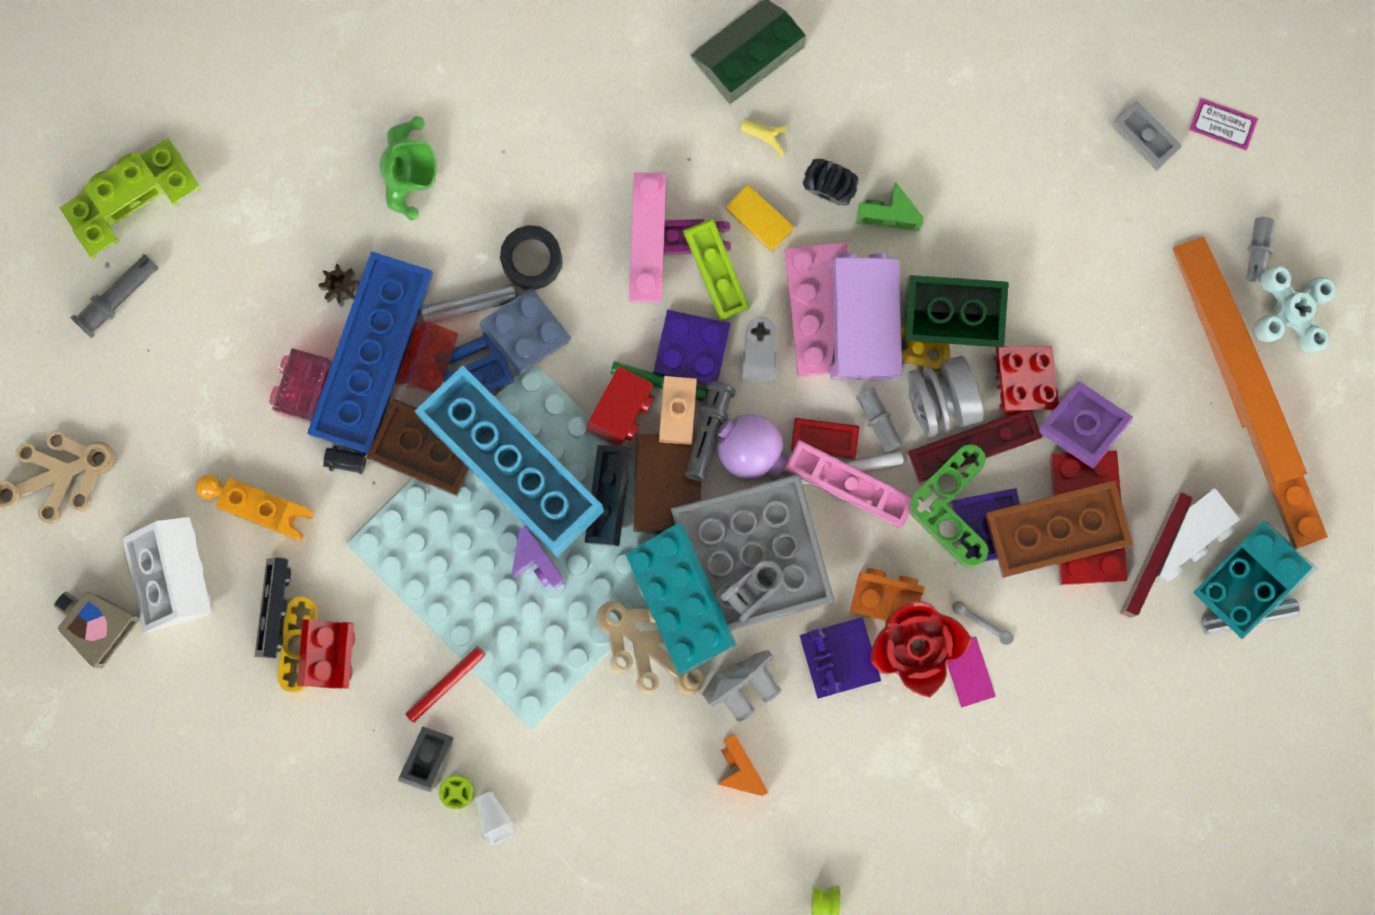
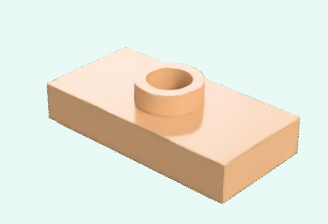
[659,376,697,445]

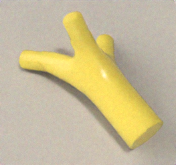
[741,119,787,157]

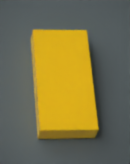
[726,184,795,253]

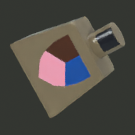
[54,591,140,669]

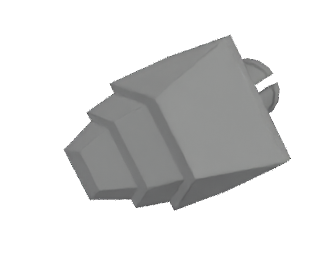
[702,650,781,722]

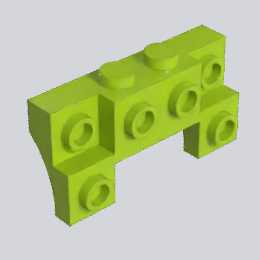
[60,138,202,259]

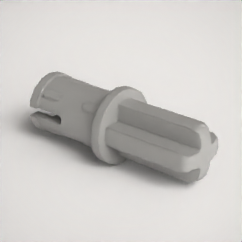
[1245,217,1274,283]
[856,388,902,452]

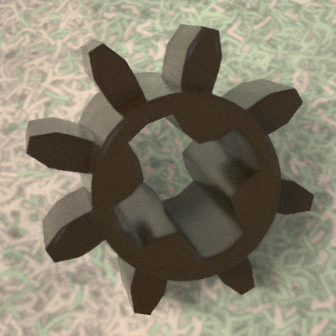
[318,264,360,307]

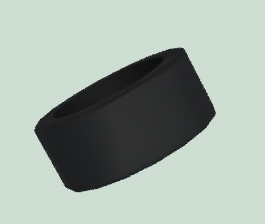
[500,225,563,290]

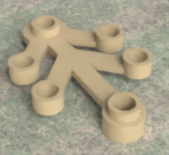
[0,431,116,524]
[596,601,704,696]

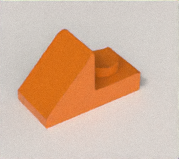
[717,734,769,796]

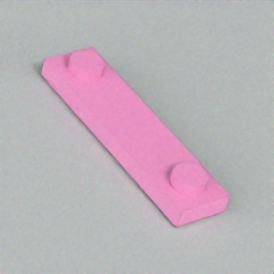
[629,172,667,303]
[784,440,912,529]

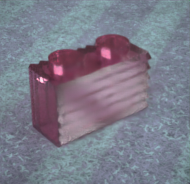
[269,348,332,424]

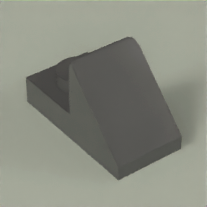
[398,726,454,792]

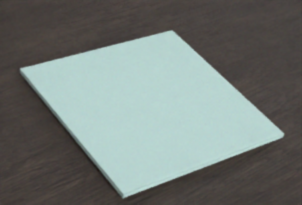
[347,364,660,730]

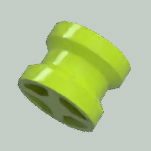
[439,775,475,809]
[811,885,840,915]

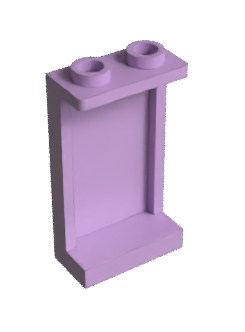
[828,253,902,380]

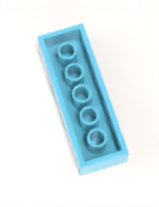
[415,365,604,557]

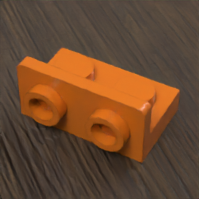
[849,568,925,621]

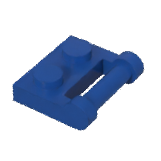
[432,332,515,392]

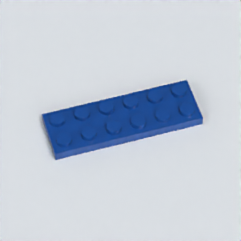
[307,251,434,454]

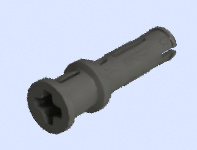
[70,254,159,339]
[684,381,736,481]

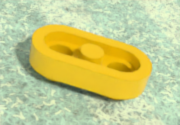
[901,327,951,371]

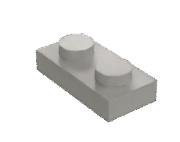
[1112,101,1182,171]

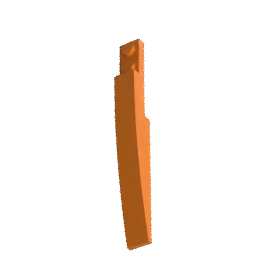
[1173,237,1328,548]

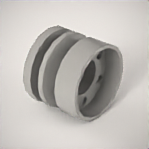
[907,355,983,438]

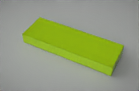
[683,218,750,321]

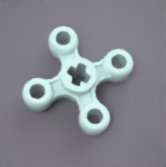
[1253,266,1335,353]

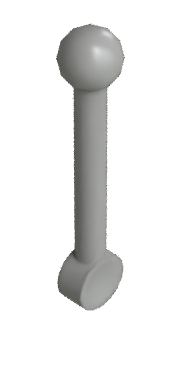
[953,601,1013,645]

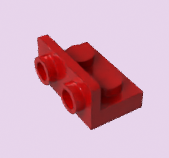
[297,619,355,689]

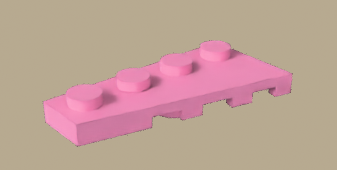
[784,242,849,378]

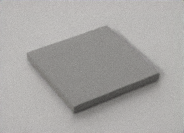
[671,474,835,631]

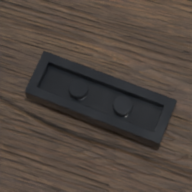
[584,445,632,547]
[254,557,291,658]

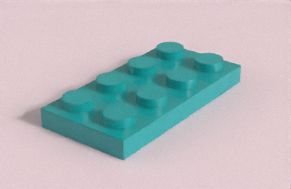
[625,524,737,674]

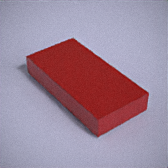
[790,418,860,460]

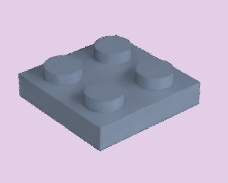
[479,288,571,376]

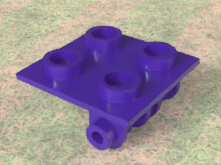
[799,617,881,699]

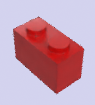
[586,366,655,446]

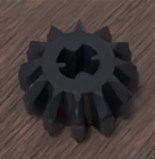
[802,158,859,205]

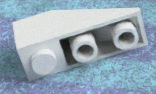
[1155,488,1240,582]

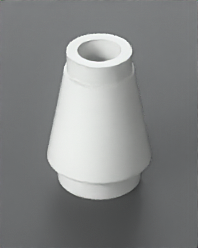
[474,792,514,845]

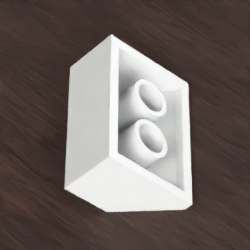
[122,517,212,633]

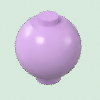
[717,414,788,480]

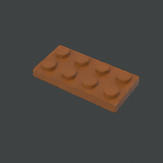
[985,480,1133,578]

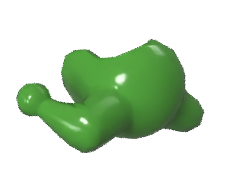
[379,116,437,221]

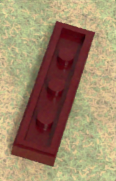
[907,411,1042,483]
[1120,492,1192,618]

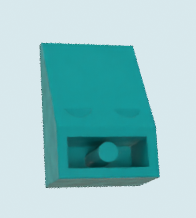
[1193,521,1317,639]

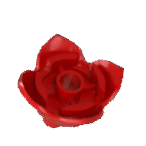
[871,601,972,698]

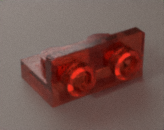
[396,322,458,394]

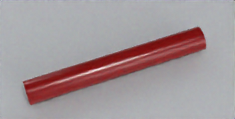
[405,646,486,723]

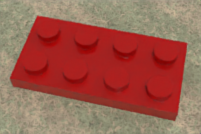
[1050,450,1128,586]

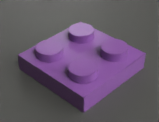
[1039,381,1133,469]

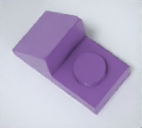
[512,526,566,590]

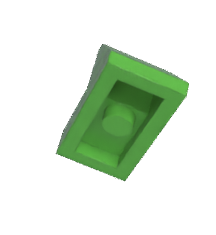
[856,182,923,231]

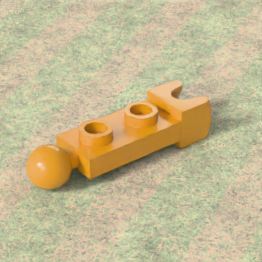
[195,474,314,541]

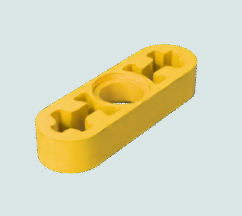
[278,596,318,693]

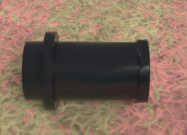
[323,446,366,474]

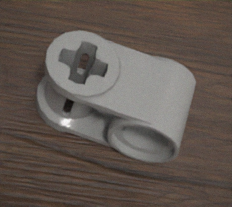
[742,317,776,381]
[720,561,783,622]

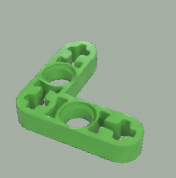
[908,444,988,569]

